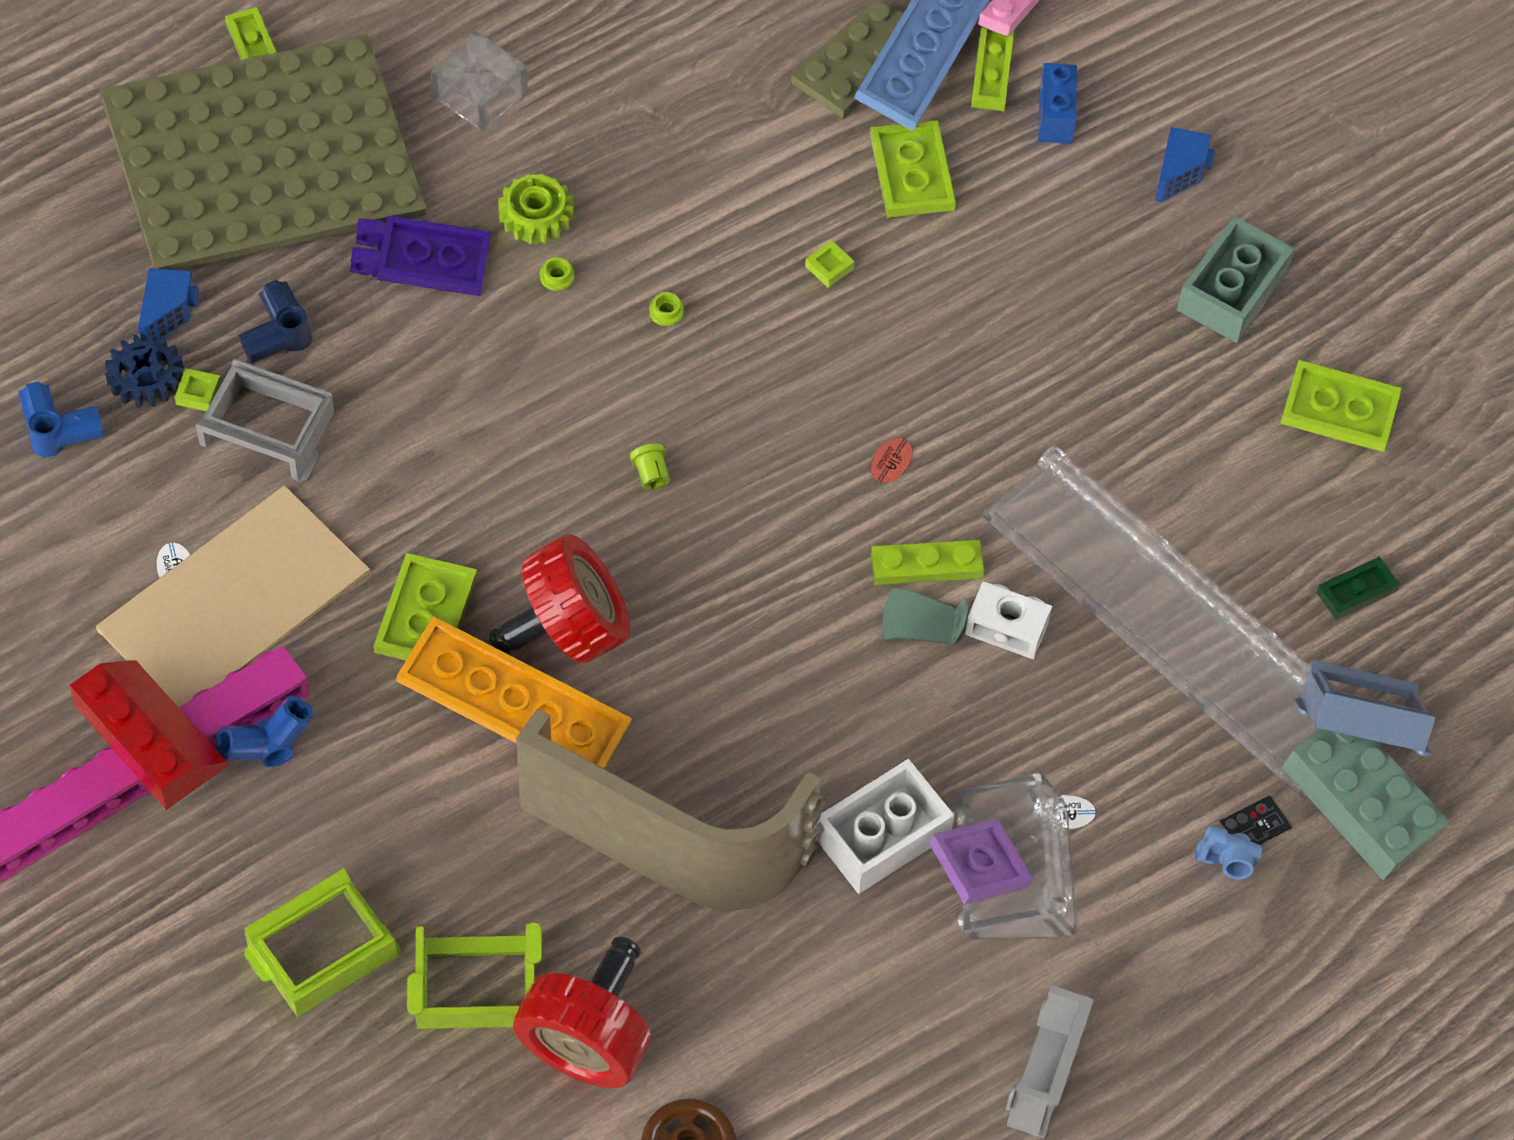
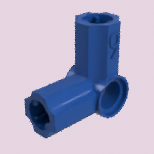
[18,381,103,457]
[215,696,314,767]

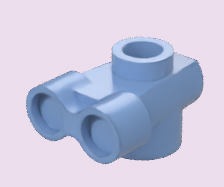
[1195,825,1262,880]

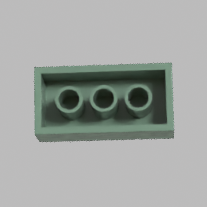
[1282,729,1450,881]

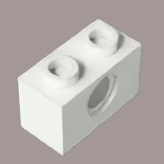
[965,581,1052,660]

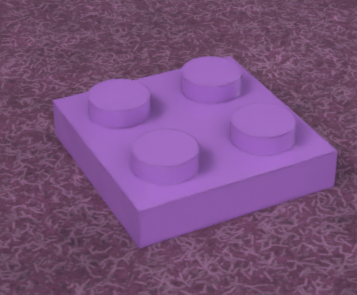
[929,818,1033,905]

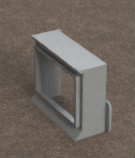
[196,359,334,483]
[1006,985,1094,1139]

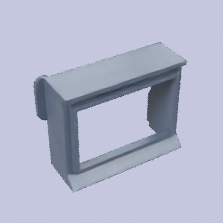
[1293,659,1436,756]

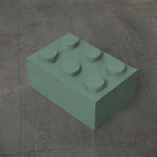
[1177,216,1295,343]

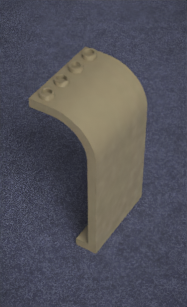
[516,709,823,911]

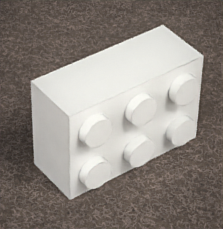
[816,759,954,894]

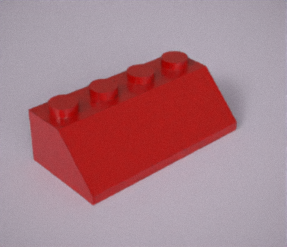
[69,660,228,810]

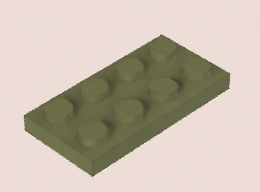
[791,0,903,119]

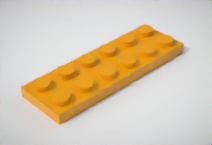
[396,616,632,769]

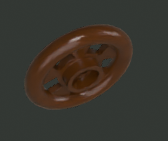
[641,1099,736,1140]

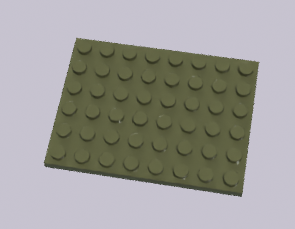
[100,34,427,270]

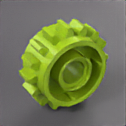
[498,174,574,244]

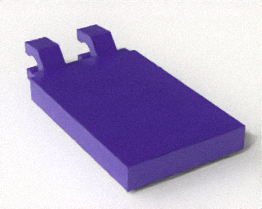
[350,215,491,296]

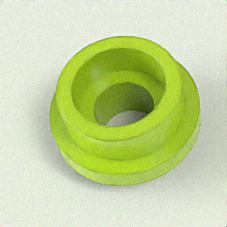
[539,257,574,291]
[649,292,684,326]

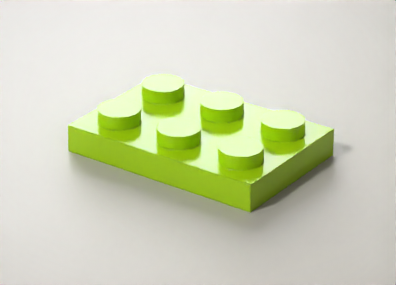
[870,120,956,218]
[1280,360,1402,452]
[374,553,477,660]

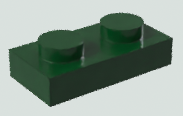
[1316,556,1400,620]

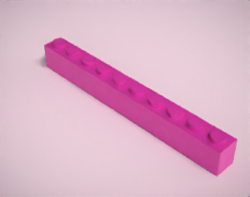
[0,646,310,883]

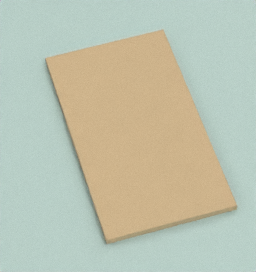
[96,486,370,707]

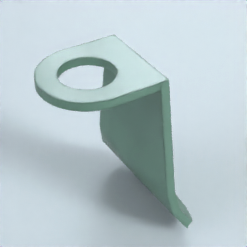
[882,588,969,645]

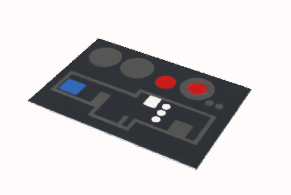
[1219,795,1292,845]

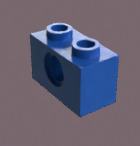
[1038,63,1077,144]

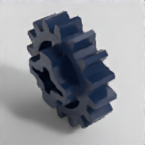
[105,334,184,408]

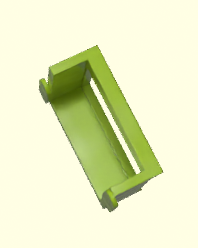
[244,868,401,1018]
[407,922,542,1029]

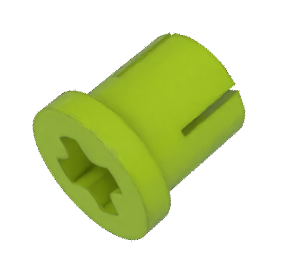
[630,443,670,490]

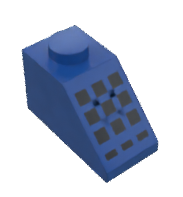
[1155,127,1215,202]
[138,268,199,342]

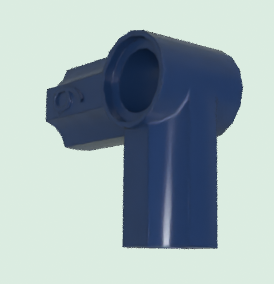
[238,279,312,363]

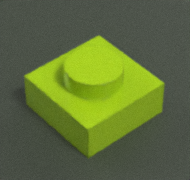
[805,240,855,288]
[175,368,221,411]

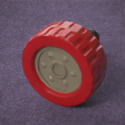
[489,534,631,663]
[513,936,651,1088]

